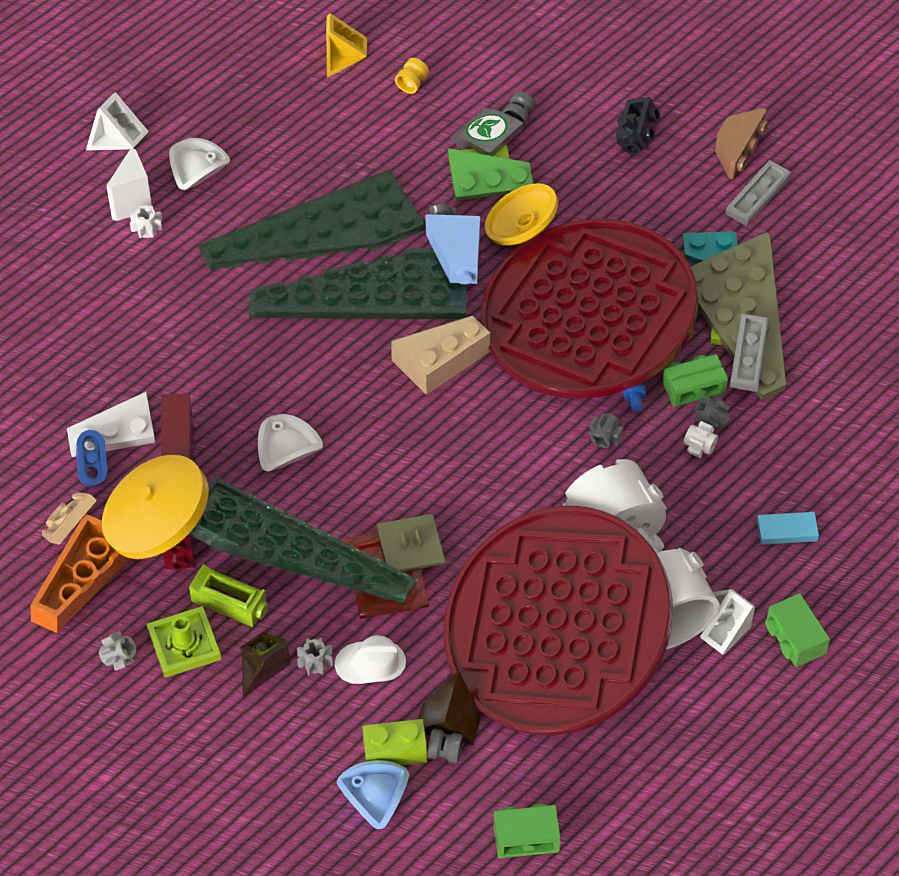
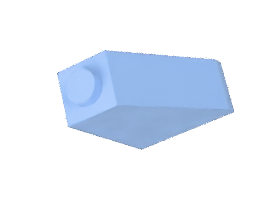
[426,214,480,284]

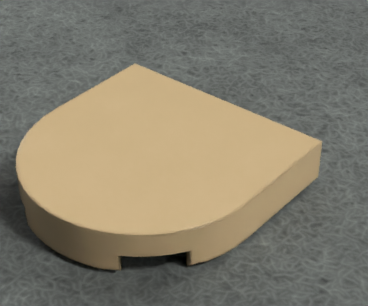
[42,493,97,544]

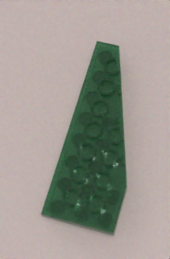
[199,170,425,270]
[249,248,466,319]
[188,477,418,603]

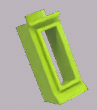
[189,564,268,627]

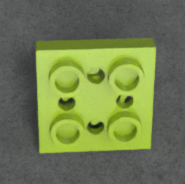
[147,606,221,678]

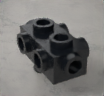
[616,97,660,155]

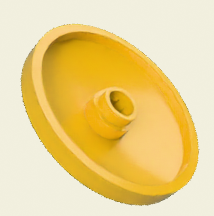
[102,455,209,559]

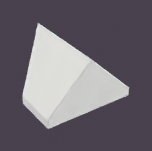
[86,92,149,150]
[700,589,755,654]

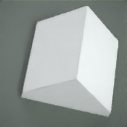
[107,148,152,221]

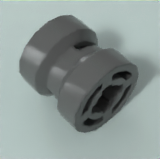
[503,91,536,126]
[427,728,464,764]

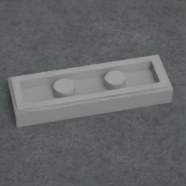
[725,160,791,226]
[730,313,768,392]

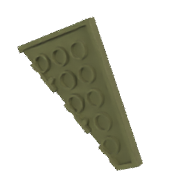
[691,232,786,401]

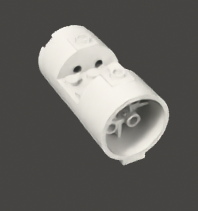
[562,459,720,649]

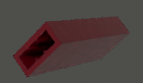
[161,393,195,570]

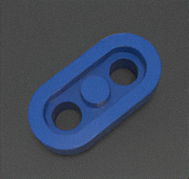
[75,430,107,487]

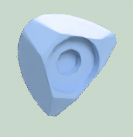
[337,760,409,829]

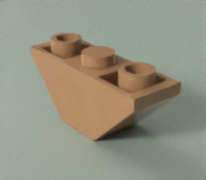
[715,108,768,180]

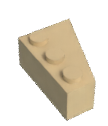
[391,316,490,395]

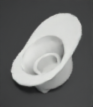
[335,635,406,684]

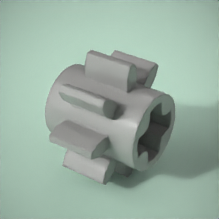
[99,631,136,671]
[297,638,333,675]

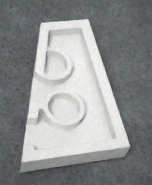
[67,392,155,457]

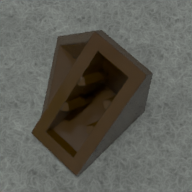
[239,632,290,697]
[418,670,481,745]

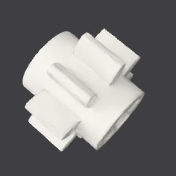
[130,205,162,238]
[684,421,718,458]

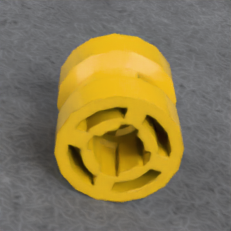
[395,58,429,94]

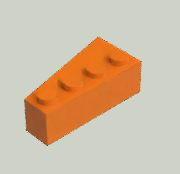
[31,514,131,633]

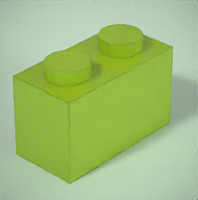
[362,719,427,766]

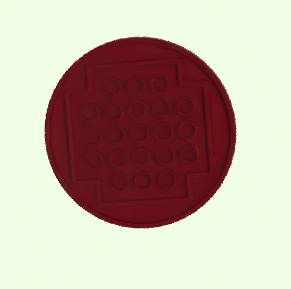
[481,219,698,399]
[444,506,673,735]

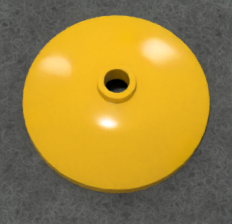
[485,183,558,246]

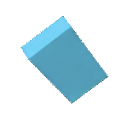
[757,512,819,545]

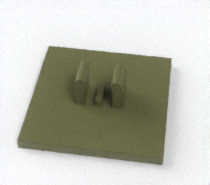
[376,514,445,574]

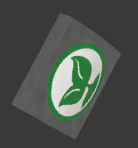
[450,108,523,156]

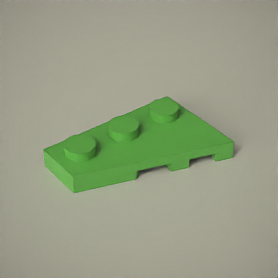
[447,148,533,201]

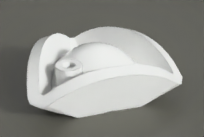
[169,138,230,190]
[258,414,323,471]

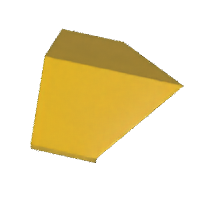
[326,13,367,78]

